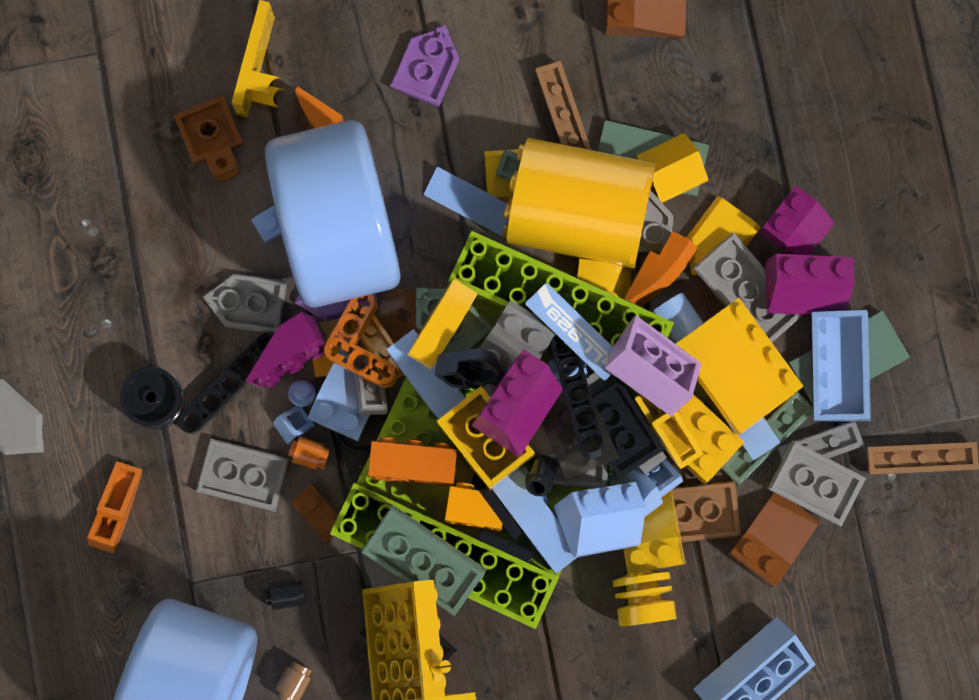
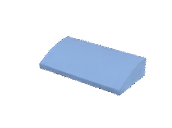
[812,310,871,421]

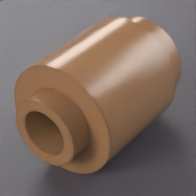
[275,661,312,700]

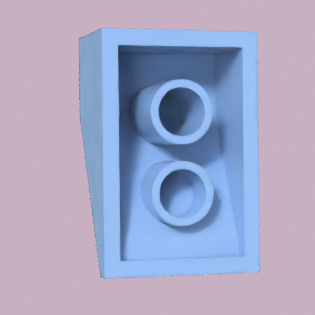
[307,348,371,442]

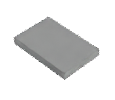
[196,439,290,512]
[767,440,866,526]

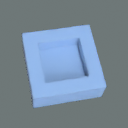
[251,206,281,244]

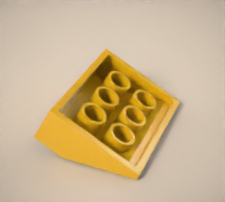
[676,298,803,436]

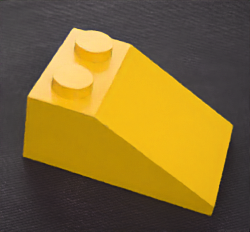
[623,490,686,574]

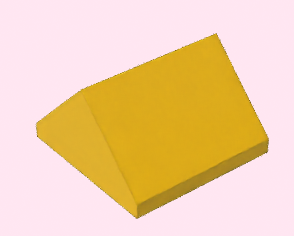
[636,133,708,203]

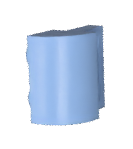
[652,293,703,344]
[608,459,683,516]

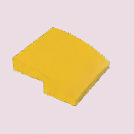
[577,259,632,301]

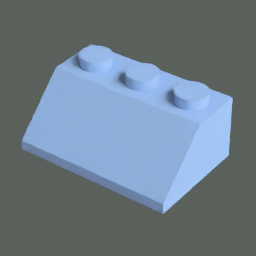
[554,482,646,558]

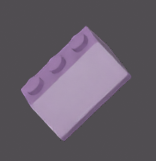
[605,315,702,416]

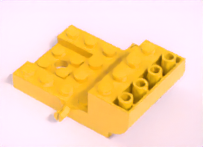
[362,580,476,700]

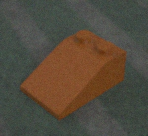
[605,0,686,38]
[727,492,820,588]

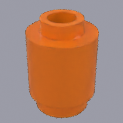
[288,436,330,470]

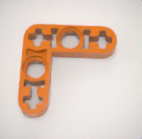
[324,294,398,388]

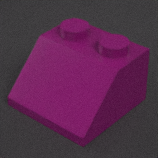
[759,185,835,255]

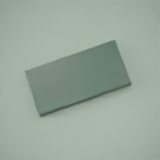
[598,120,709,198]
[788,311,910,407]
[361,505,487,616]

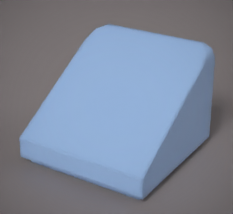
[273,406,315,444]

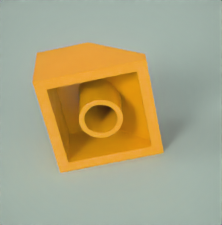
[445,482,502,532]

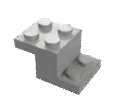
[475,300,555,396]

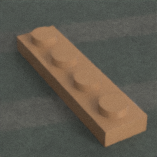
[535,61,591,150]
[866,442,979,475]

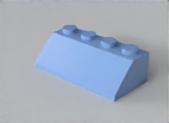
[694,617,816,700]

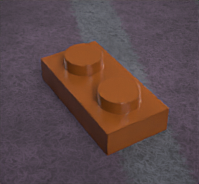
[291,484,338,544]

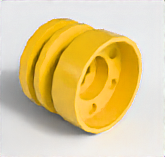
[612,570,677,627]

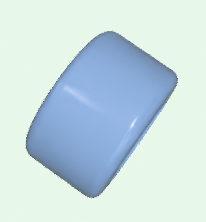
[265,120,401,308]
[114,599,257,700]

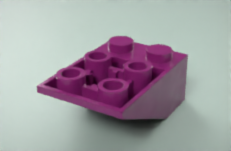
[246,312,328,389]

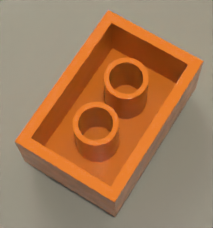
[368,437,457,487]

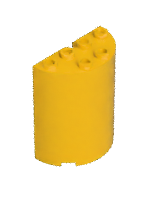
[502,138,656,269]

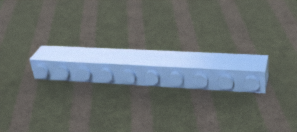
[387,329,577,574]

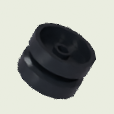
[120,366,185,430]

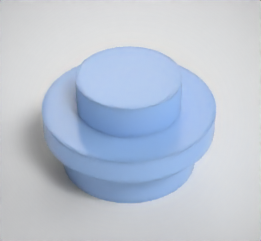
[288,380,316,407]

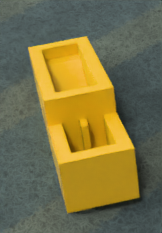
[407,279,478,370]
[631,392,704,469]

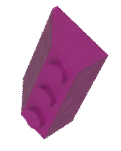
[765,254,855,315]
[472,349,563,457]

